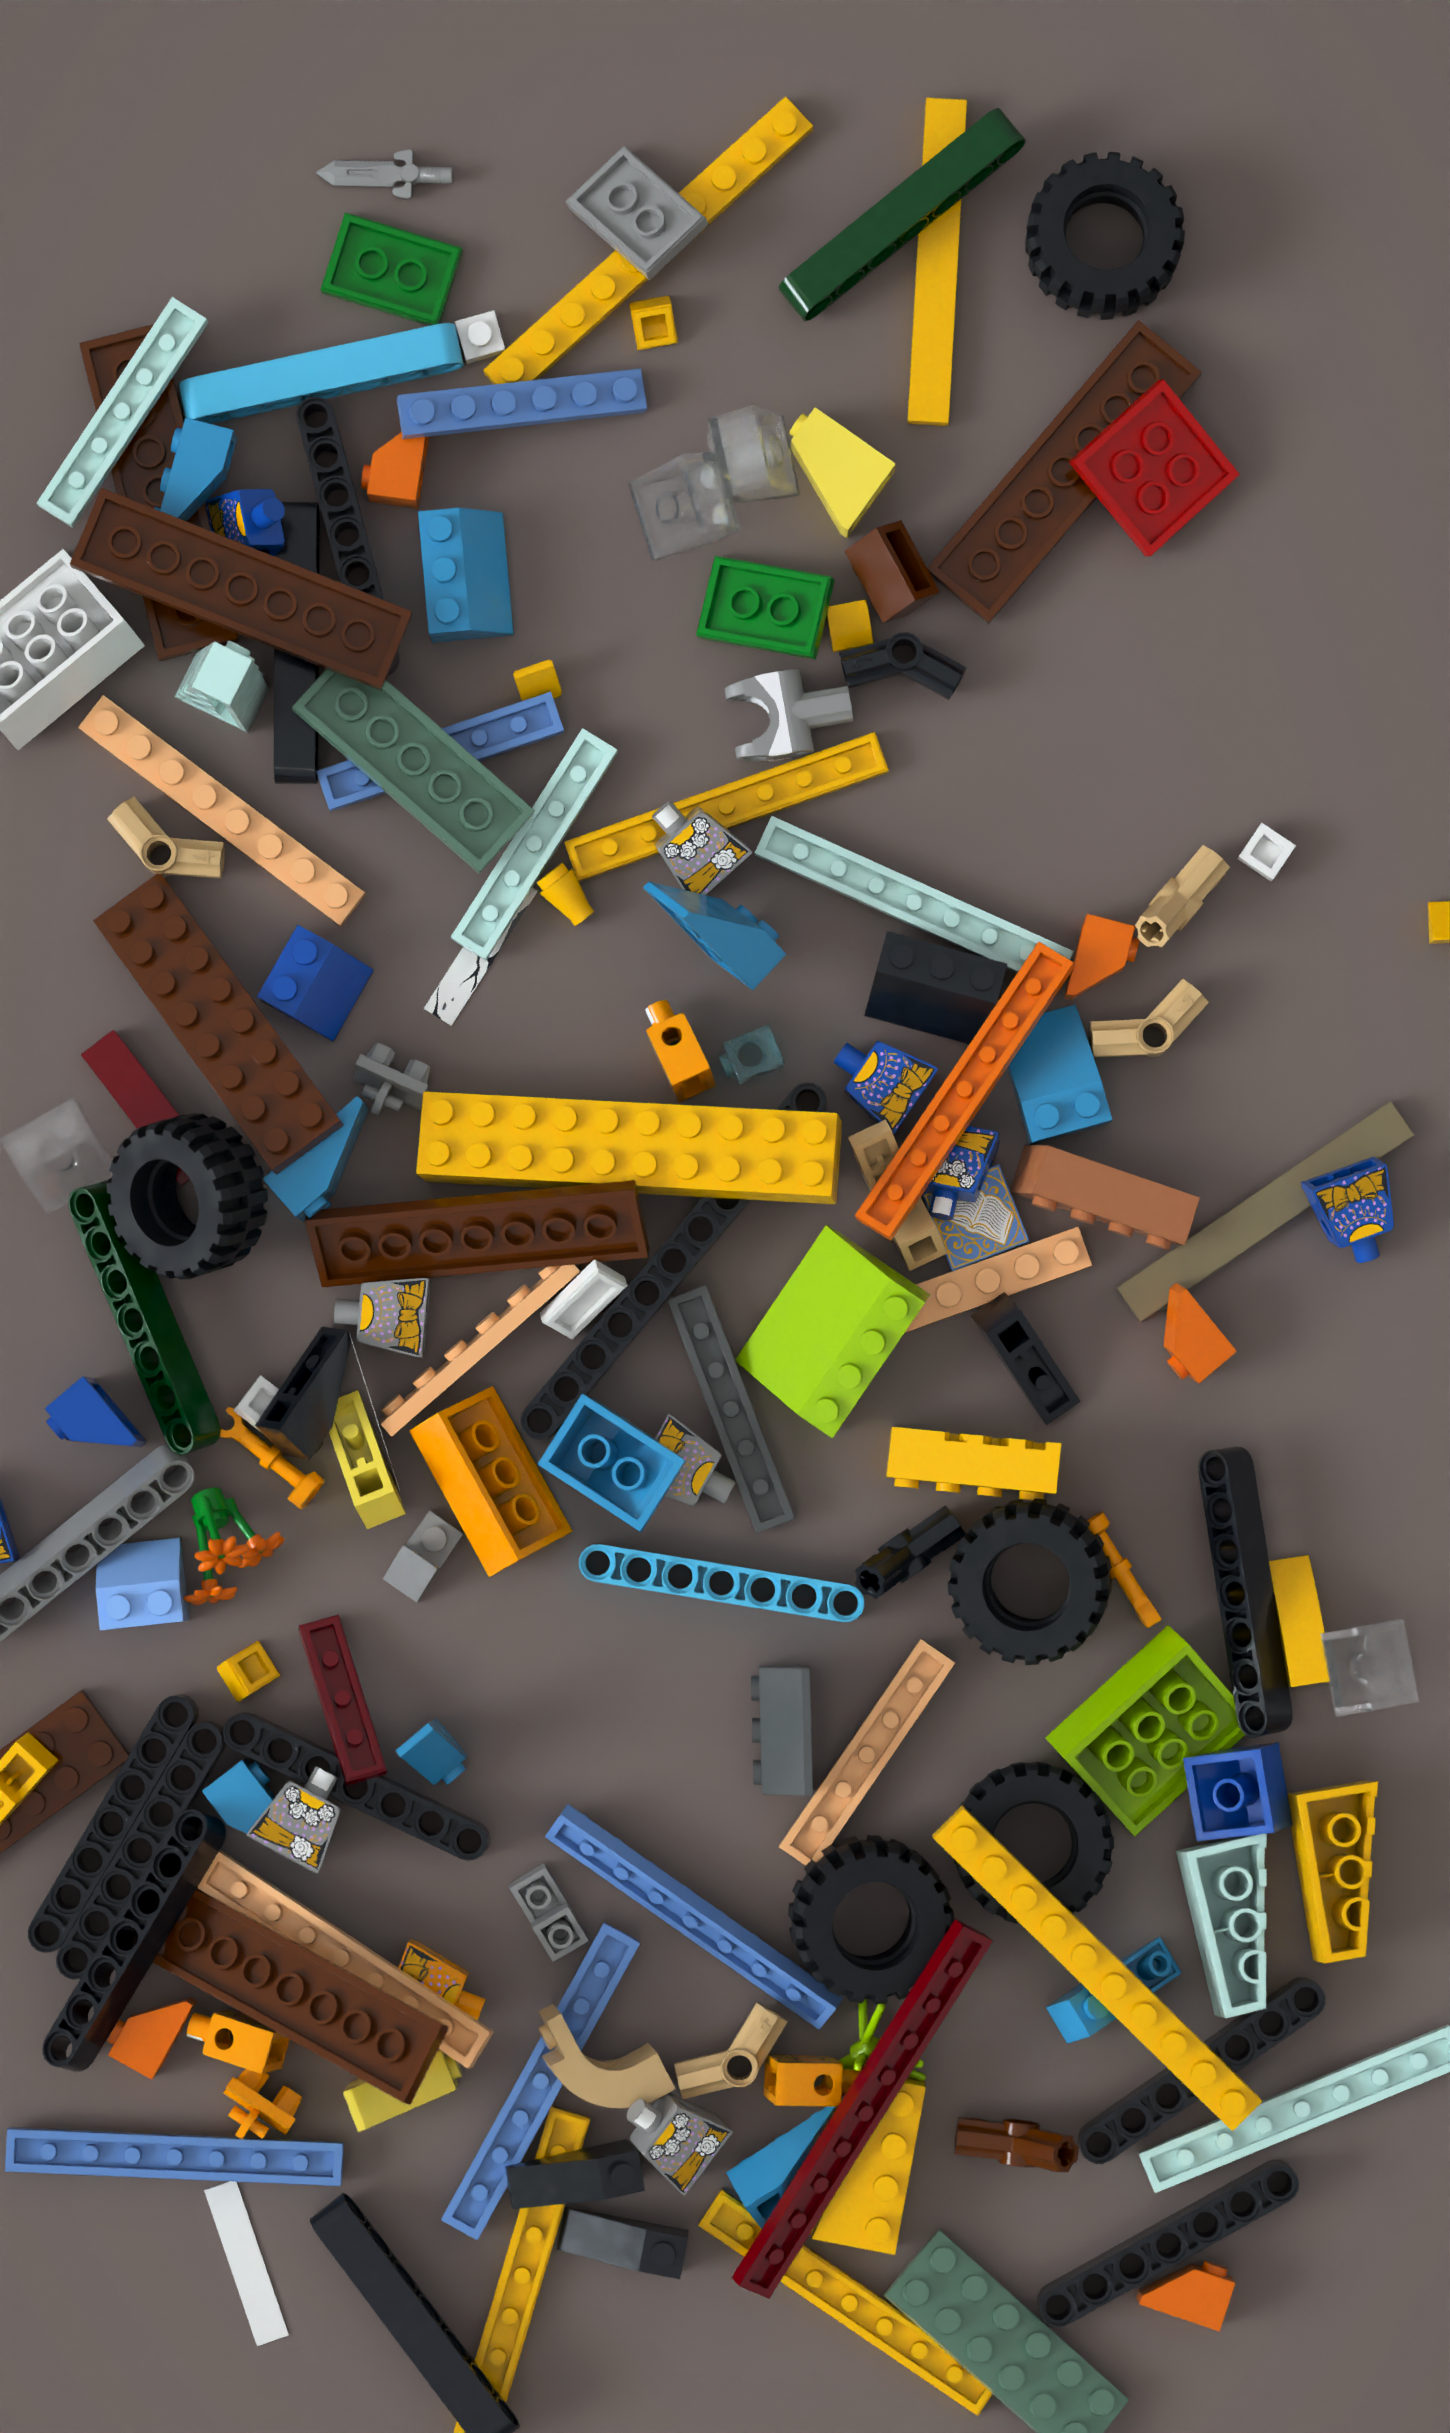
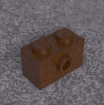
[845,520,940,623]

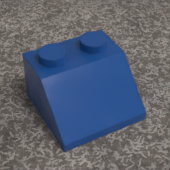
[257,925,374,1042]
[44,1376,147,1447]
[1183,1742,1292,1841]

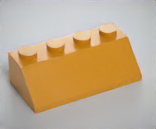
[409,1386,573,1577]

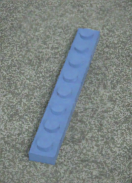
[545,1804,843,2030]
[441,1922,641,2241]
[5,2127,344,2186]

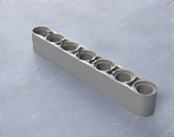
[0,1444,195,1642]

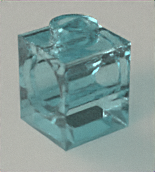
[719,1024,785,1085]

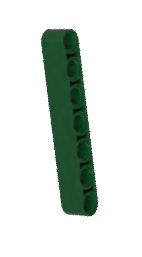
[779,108,1026,321]
[68,1180,221,1455]

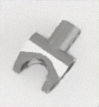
[724,669,853,762]

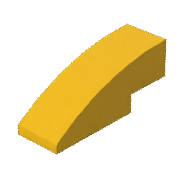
[1269,1555,1333,1687]
[0,1732,59,1826]

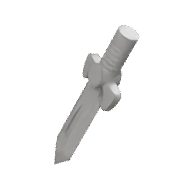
[315,150,453,199]

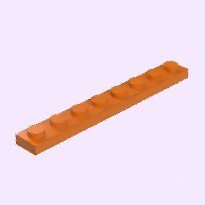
[854,942,1075,1241]

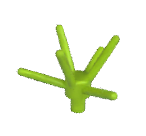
[839,1999,926,2081]

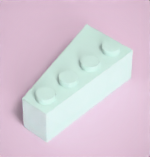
[174,641,269,733]
[1176,1834,1267,2018]

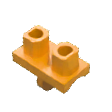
[223,2069,302,2140]

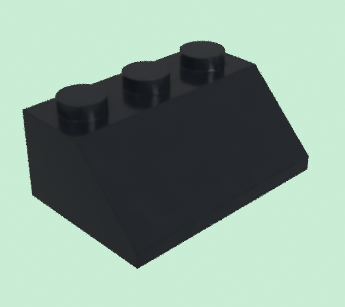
[864,931,1008,1045]

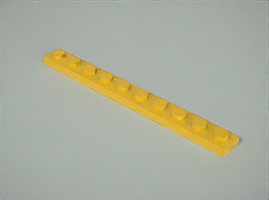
[483,96,813,384]
[932,1805,1262,2131]

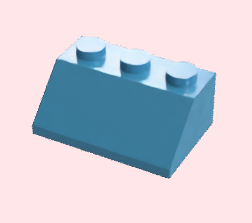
[418,508,514,643]

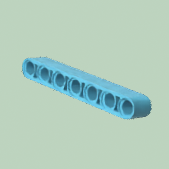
[178,323,464,424]
[579,1544,864,1622]

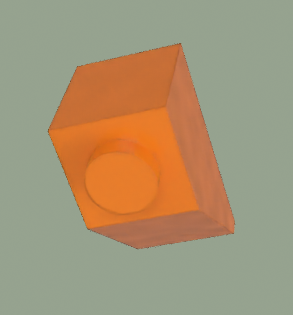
[361,432,429,509]
[1064,914,1140,1000]
[1163,1283,1237,1384]
[107,1997,198,2080]
[1136,2260,1235,2332]

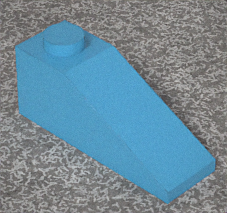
[396,1718,468,1785]

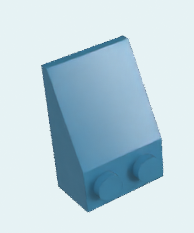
[643,881,786,991]
[1007,1004,1112,1145]
[263,1096,369,1222]
[538,1393,687,1532]

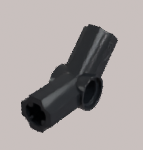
[839,632,967,700]
[855,1505,966,1599]

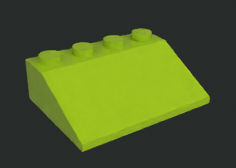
[735,1224,930,1438]
[1045,1625,1245,1837]

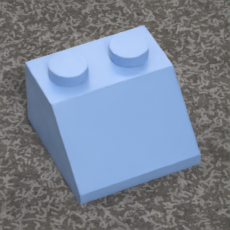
[96,1538,189,1630]

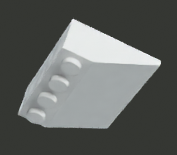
[0,549,145,751]

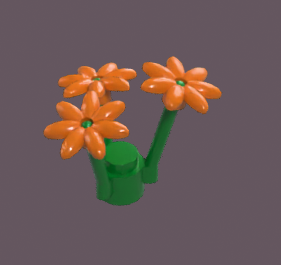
[183,1487,284,1605]

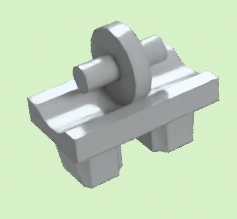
[353,1043,430,1116]

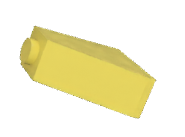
[789,407,896,538]
[343,2049,462,2132]

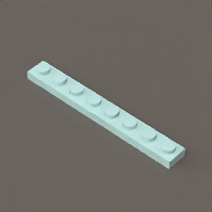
[754,816,1074,973]
[1138,2024,1450,2193]

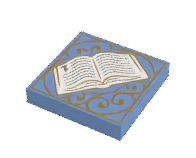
[922,1164,1029,1272]

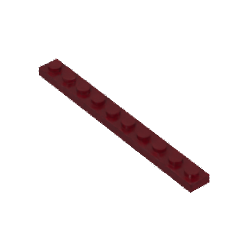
[731,1919,993,2299]

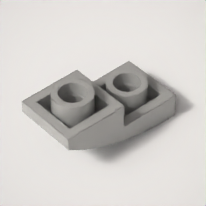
[508,1863,589,1962]

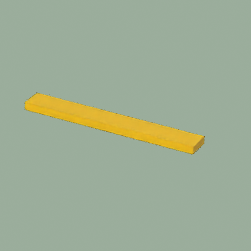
[907,98,967,426]
[564,732,889,882]
[453,2105,591,2433]
[698,2189,992,2416]

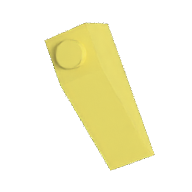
[329,1390,406,1529]

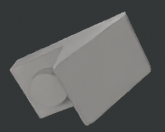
[383,1510,464,1602]

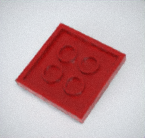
[1069,379,1240,557]

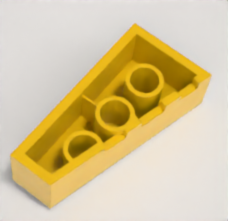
[886,1427,1061,1501]
[1287,1780,1378,1963]

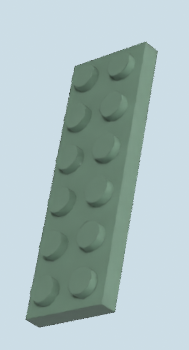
[292,669,535,874]
[883,2230,1129,2433]

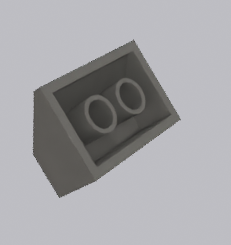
[751,1665,813,1796]

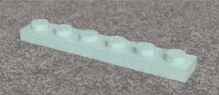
[37,297,209,528]
[451,728,618,961]

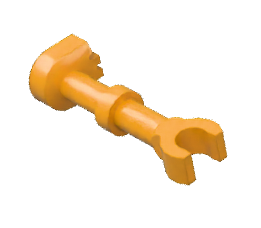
[220,1407,325,1509]
[1087,1511,1162,1628]

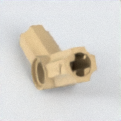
[107,796,225,879]
[1135,845,1230,947]
[1090,979,1209,1058]
[674,2002,788,2099]

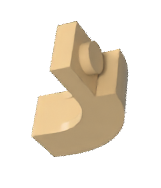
[848,1119,947,1271]
[538,2004,675,2108]

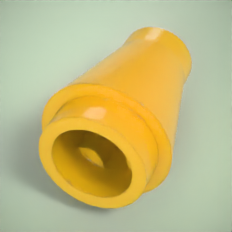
[536,863,594,926]

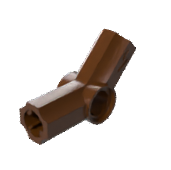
[954,2117,1079,2172]

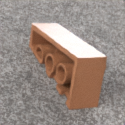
[1010,1145,1200,1250]

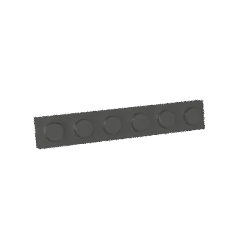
[667,1285,795,1533]

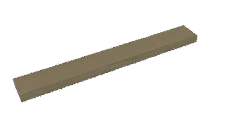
[1116,1101,1414,1322]

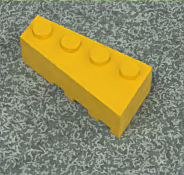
[811,2078,926,2255]

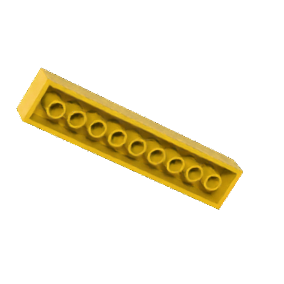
[416,1091,842,1204]

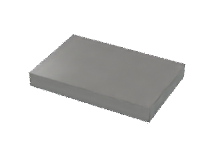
[565,146,708,281]

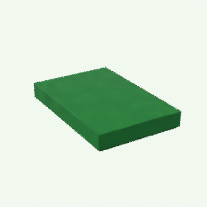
[320,213,463,326]
[696,556,835,660]

